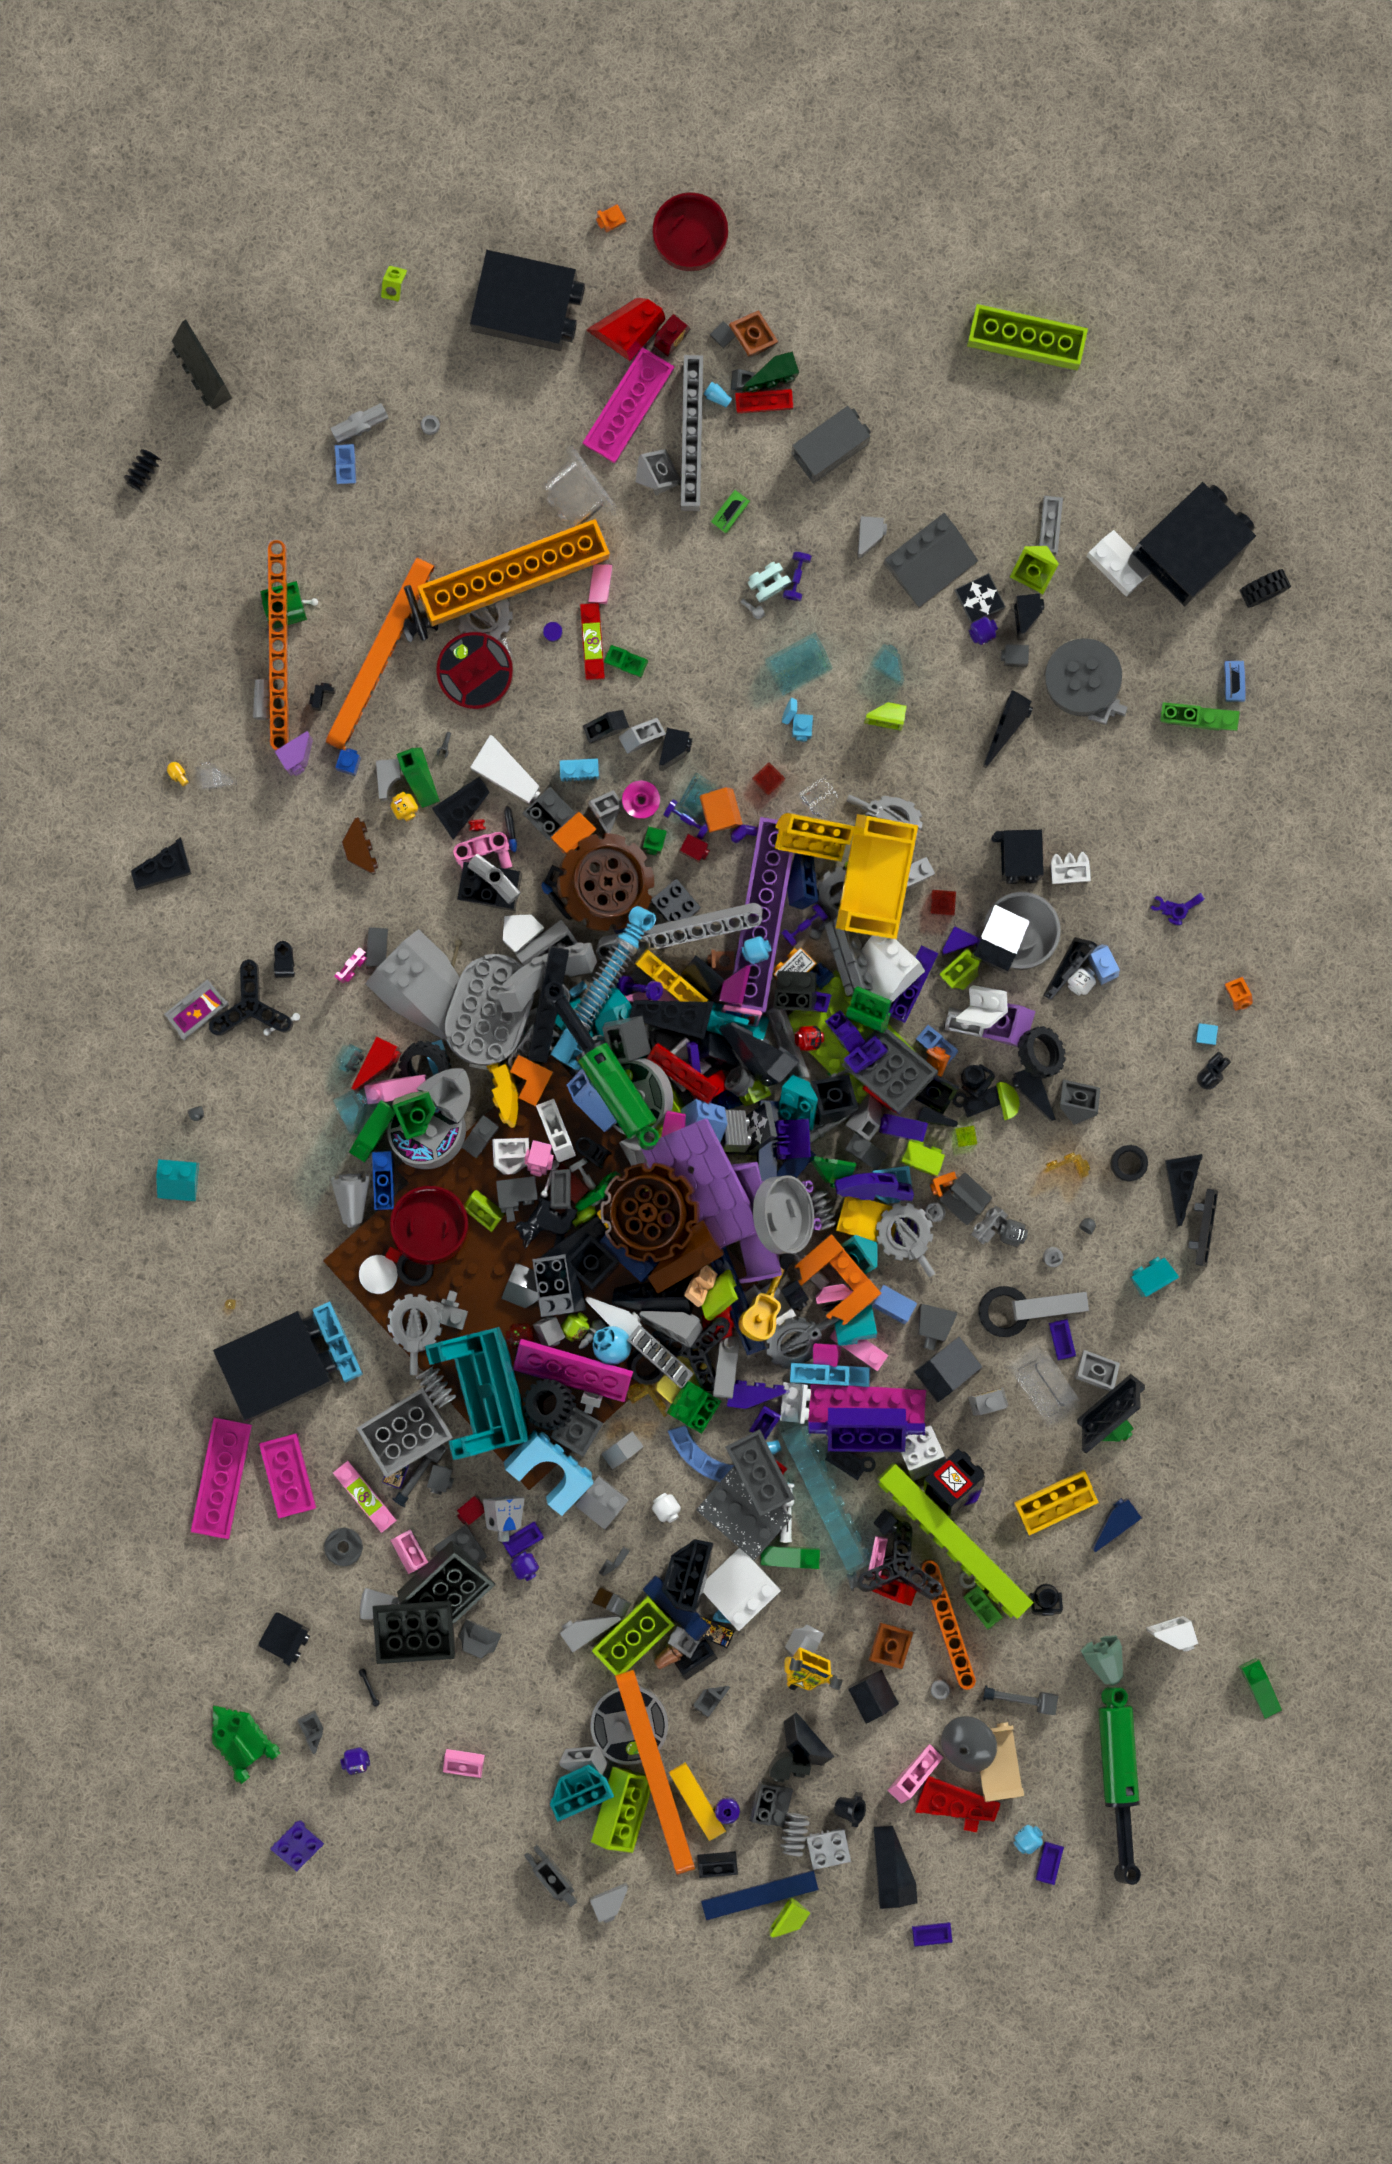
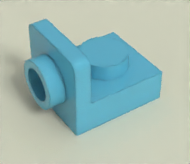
[792,714,813,742]

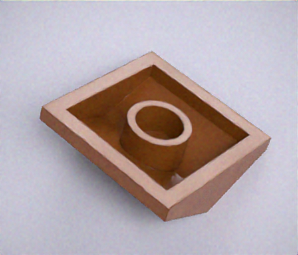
[729,310,778,357]
[869,1623,914,1669]

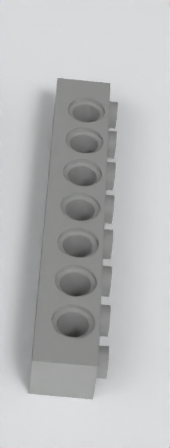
[681,355,703,511]

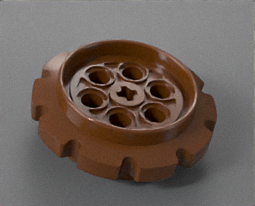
[557,833,654,932]
[601,1163,700,1262]

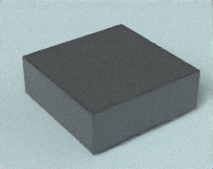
[710,321,736,349]

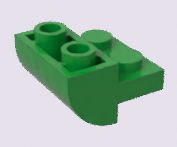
[260,581,307,629]
[846,986,892,1033]
[666,1381,722,1434]

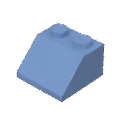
[681,1099,727,1143]

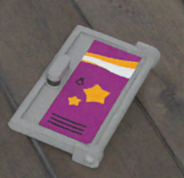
[164,979,229,1041]

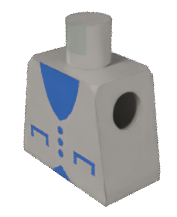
[483,1495,524,1542]

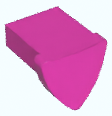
[813,1343,841,1367]

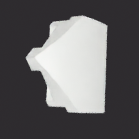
[503,915,544,954]

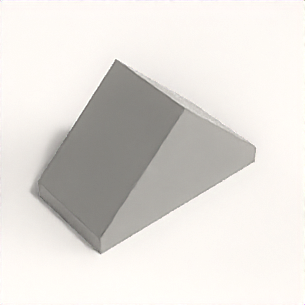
[602,1431,644,1470]

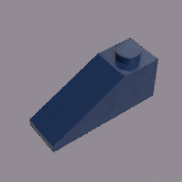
[787,853,818,910]
[1091,1498,1142,1552]

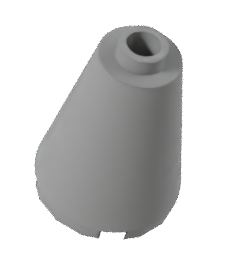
[331,1173,370,1227]

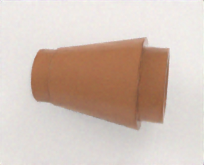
[654,1644,683,1669]

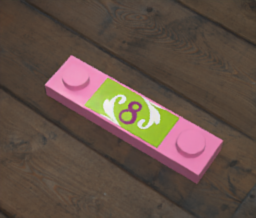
[333,1461,397,1533]

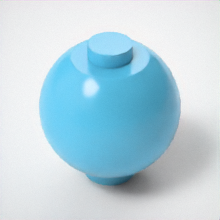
[593,1326,631,1365]

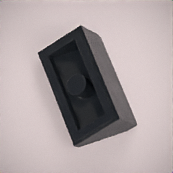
[674,1640,718,1680]
[697,1851,738,1878]

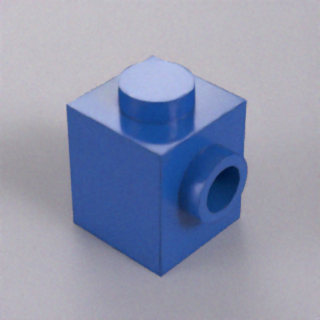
[335,748,361,776]

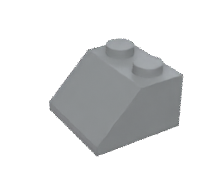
[575,1475,629,1530]

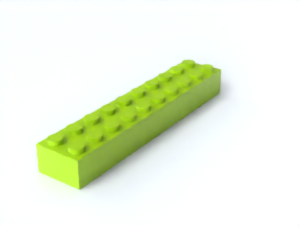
[877,1462,1034,1619]

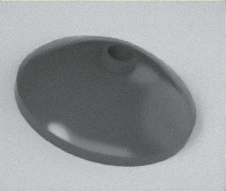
[941,1716,997,1772]

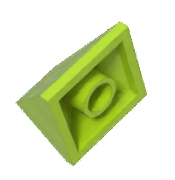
[1010,546,1059,594]
[864,702,907,731]
[769,1897,810,1938]

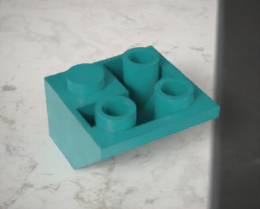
[778,1075,818,1131]

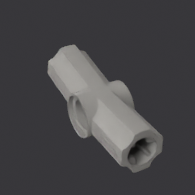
[467,853,521,904]

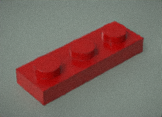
[735,389,793,414]

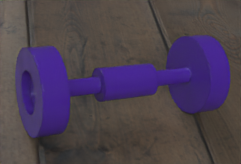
[783,552,812,601]
[663,799,708,840]
[781,904,828,947]
[617,976,663,1001]

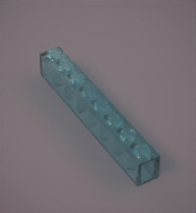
[781,1424,871,1574]

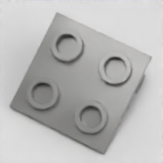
[806,1827,851,1870]

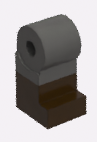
[592,1586,631,1617]

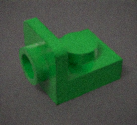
[643,826,667,856]

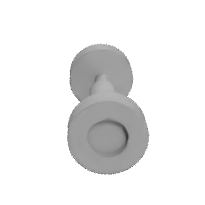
[569,1158,608,1207]

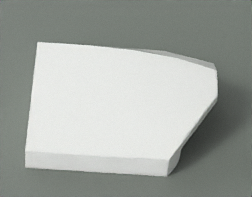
[492,1138,529,1174]

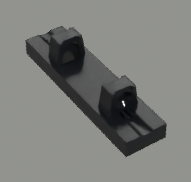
[1188,1189,1218,1267]

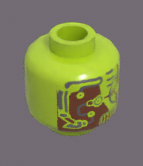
[561,1312,589,1342]

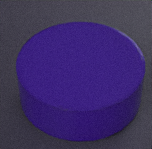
[543,622,562,642]

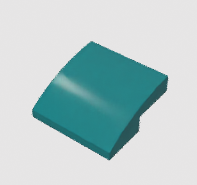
[834,1303,877,1346]

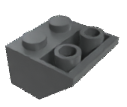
[522,787,576,841]
[602,1015,651,1063]

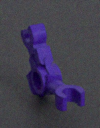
[1151,893,1205,925]

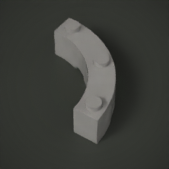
[497,943,597,1012]

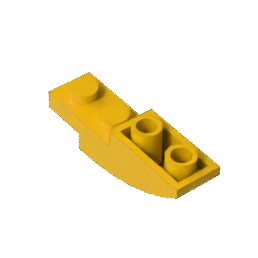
[486,1062,518,1128]

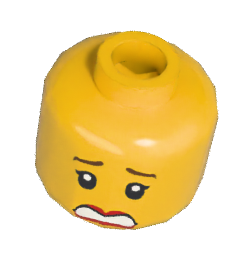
[390,792,418,822]

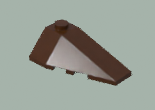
[648,1220,724,1293]

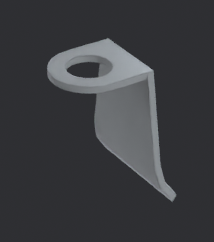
[360,1588,399,1619]

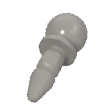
[579,1319,606,1349]

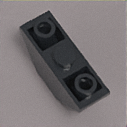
[784,1712,834,1766]

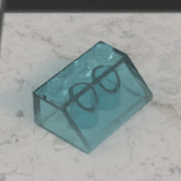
[765,632,833,696]
[333,1090,368,1137]

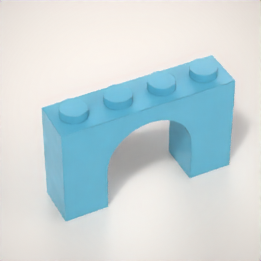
[504,1429,594,1516]

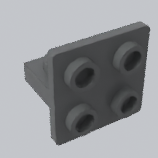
[939,1173,992,1225]

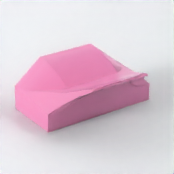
[815,1284,854,1304]

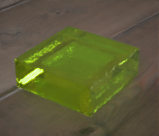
[955,1125,977,1147]

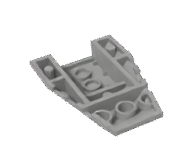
[365,929,460,1042]

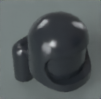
[1197,1052,1231,1090]

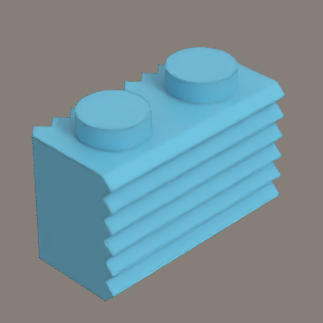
[560,759,599,782]

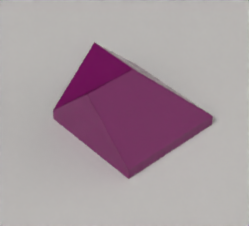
[720,965,751,1007]

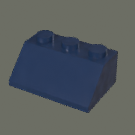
[599,1221,660,1282]

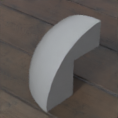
[417,1068,470,1123]

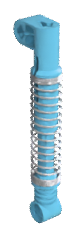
[550,906,656,1070]

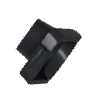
[961,1064,995,1098]
[1030,1583,1063,1616]
[834,1792,866,1827]

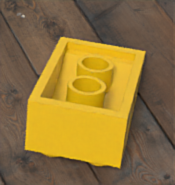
[835,1196,896,1242]

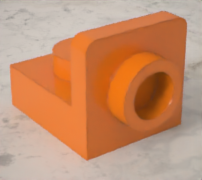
[596,204,626,233]
[1225,977,1253,1011]
[926,1047,950,1077]
[930,1171,957,1197]

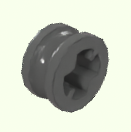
[846,1572,859,1591]

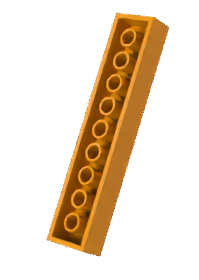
[418,519,610,626]

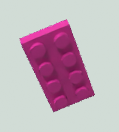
[259,1433,317,1519]

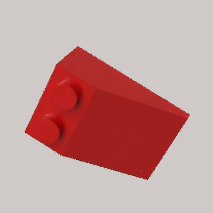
[351,1036,401,1092]

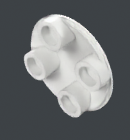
[359,1255,398,1294]

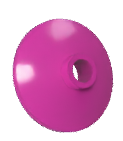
[622,780,660,819]

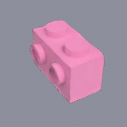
[525,1140,554,1176]

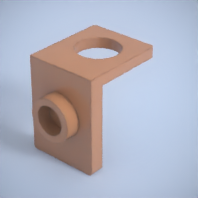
[708,949,734,971]

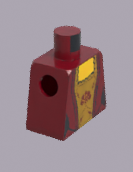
[654,314,691,357]

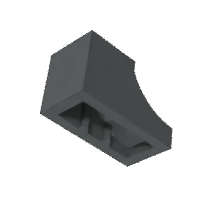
[461,1115,500,1159]
[845,1133,887,1170]

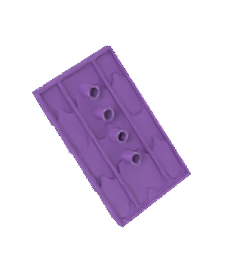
[641,1119,756,1248]

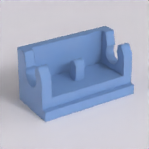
[872,1285,917,1325]

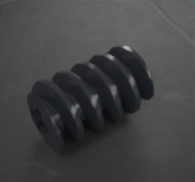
[124,449,162,493]

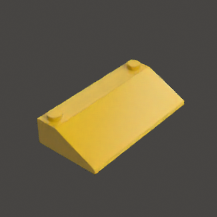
[836,814,918,939]

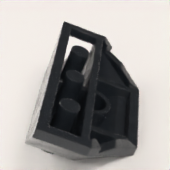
[662,1539,713,1613]

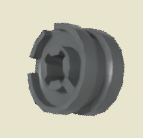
[724,1067,754,1097]

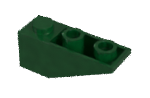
[742,351,799,393]

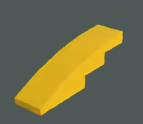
[634,949,708,1002]
[669,1762,726,1841]

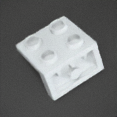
[956,985,1008,1028]
[780,1382,811,1424]
[901,1426,946,1481]

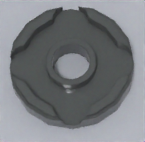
[324,1527,363,1566]

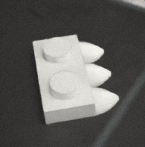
[1050,852,1091,884]

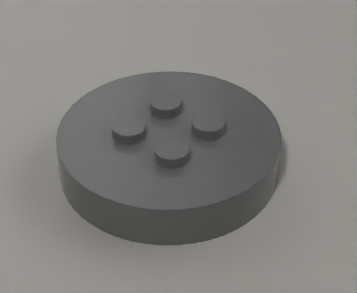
[1045,638,1122,716]

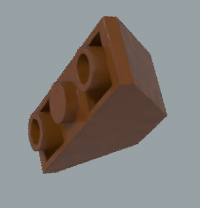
[342,817,378,875]

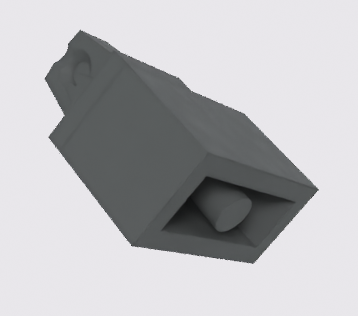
[496,1176,538,1222]

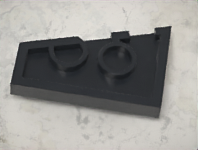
[432,776,490,840]
[131,837,192,891]

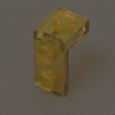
[1043,1152,1090,1178]
[626,1383,668,1418]

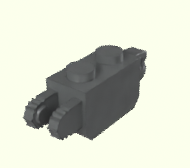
[524,1845,577,1907]

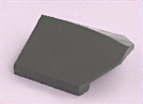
[501,1263,538,1308]

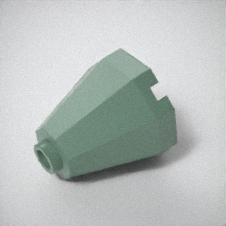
[1080,1635,1123,1686]

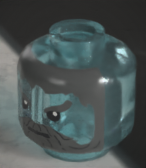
[336,1044,364,1073]

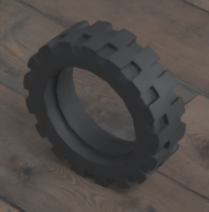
[1018,1026,1066,1079]
[399,1041,452,1080]
[978,1286,1029,1337]

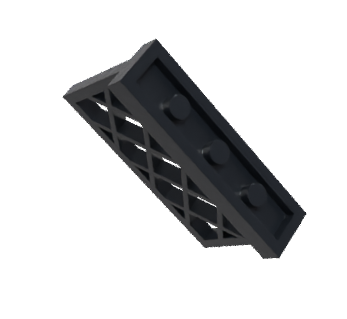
[1077,1374,1145,1453]

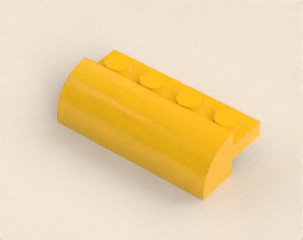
[774,813,855,862]
[1014,1469,1099,1536]

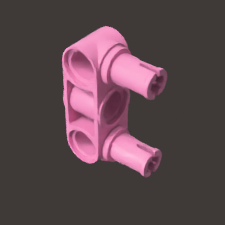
[453,832,512,869]

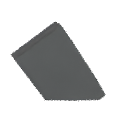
[599,1546,630,1576]
[692,1686,730,1718]
[298,1710,324,1754]

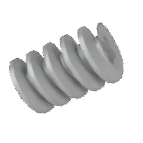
[810,1190,838,1233]
[416,1366,456,1408]
[780,1813,810,1856]

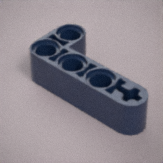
[642,1575,711,1641]

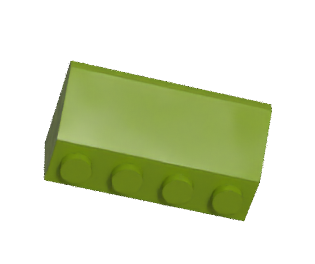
[591,1767,651,1853]

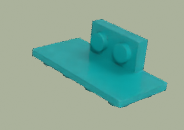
[706,1000,769,1040]

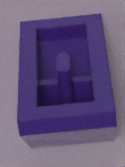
[941,926,979,955]
[749,1405,781,1440]

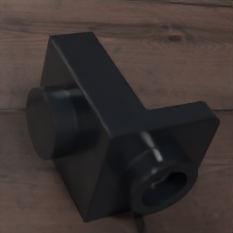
[309,683,336,711]
[874,1509,900,1536]

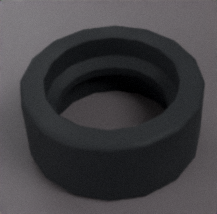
[1110,1145,1148,1182]
[397,1254,434,1286]
[627,1349,664,1385]

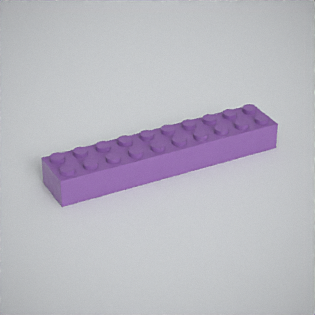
[728,817,793,1014]

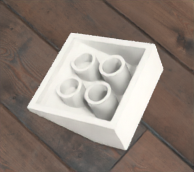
[861,935,925,1002]
[703,1548,781,1631]

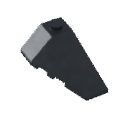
[983,690,1033,768]
[719,1022,799,1087]
[874,1826,918,1909]

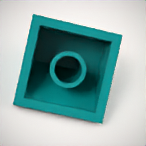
[156,1159,199,1201]
[1130,1256,1179,1297]

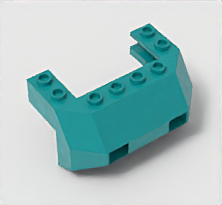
[425,1327,528,1460]

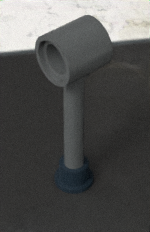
[392,1444,447,1508]
[983,1685,1059,1715]

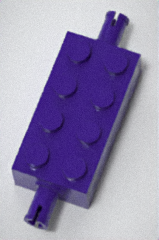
[809,1408,925,1452]

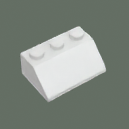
[1086,530,1151,597]
[1146,1616,1198,1651]

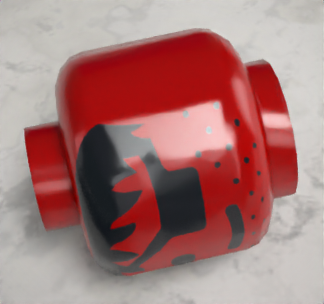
[795,1025,824,1051]

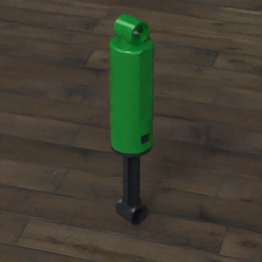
[543,981,659,1150]
[1098,1687,1141,1885]

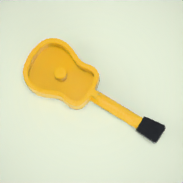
[738,1254,794,1342]

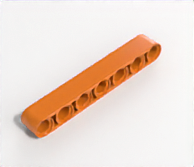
[920,1559,976,1690]

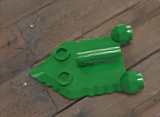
[212,1705,281,1784]

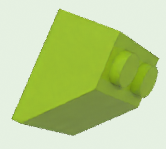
[900,1140,945,1177]

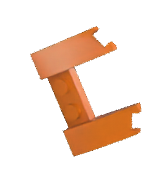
[795,1234,881,1325]

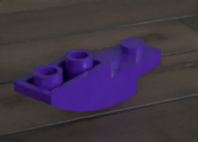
[889,945,939,1023]
[834,1173,914,1201]

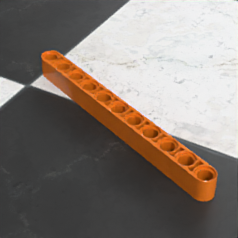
[268,540,289,750]
[326,558,435,750]
[615,1670,695,1875]

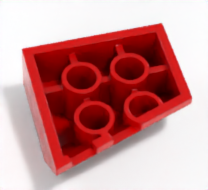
[586,298,666,361]

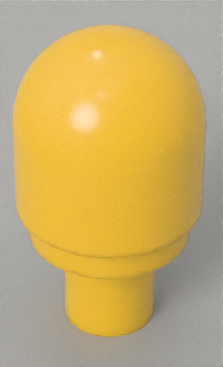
[167,762,189,786]

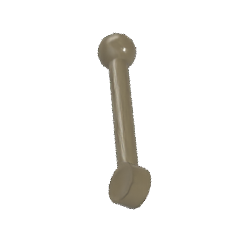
[451,939,462,968]

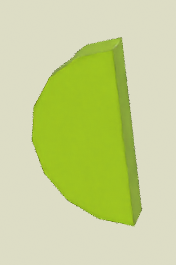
[996,1082,1020,1120]

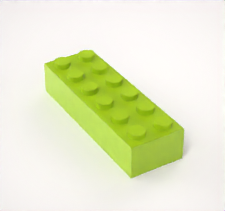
[967,304,1088,371]

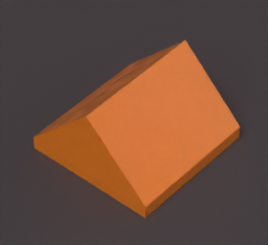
[699,787,743,833]
[551,811,596,854]

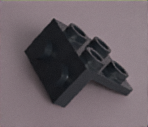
[259,1612,310,1666]

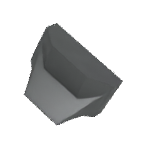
[459,1619,502,1659]

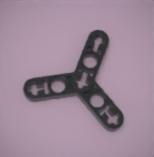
[209,959,293,1036]
[651,1317,730,1392]
[857,1521,942,1600]

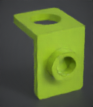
[381,266,407,302]

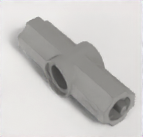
[330,403,389,444]

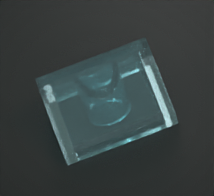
[677,772,720,823]

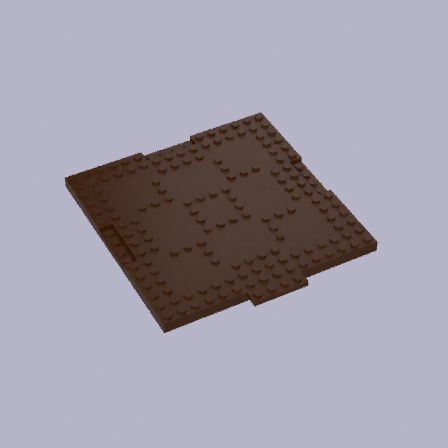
[323,1055,758,1490]

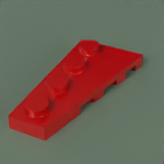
[914,1776,1001,1822]

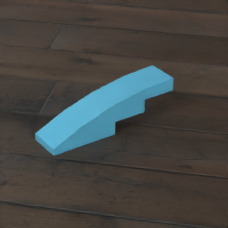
[312,1301,363,1383]
[790,1363,871,1387]

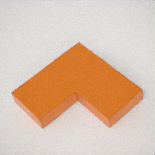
[510,1055,553,1106]

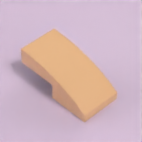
[684,1265,718,1307]

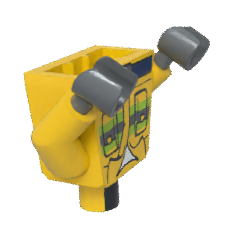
[784,1647,843,1690]

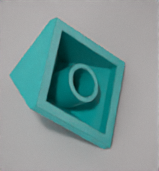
[841,1235,877,1274]

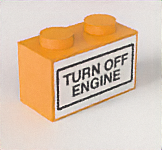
[773,947,817,979]

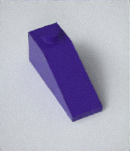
[879,1114,928,1142]

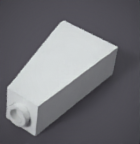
[471,735,541,805]

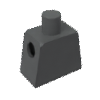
[918,1304,958,1351]

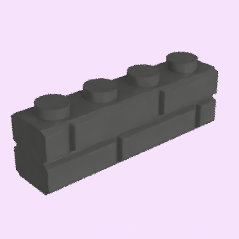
[825,919,873,997]

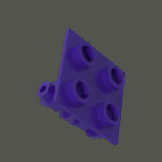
[775,1119,811,1159]
[270,1820,324,1872]

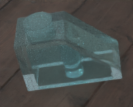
[870,644,904,686]

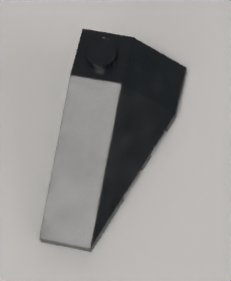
[612,1274,694,1316]

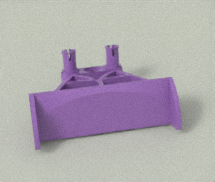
[732,1162,822,1283]

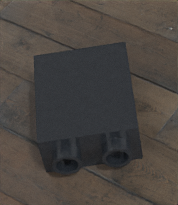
[470,249,585,351]
[1132,482,1256,607]
[213,1311,338,1422]

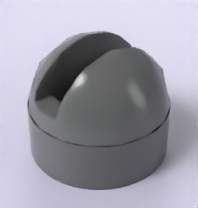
[188,1106,204,1121]
[1079,1218,1096,1234]

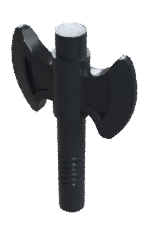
[403,585,438,642]

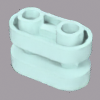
[748,562,792,603]

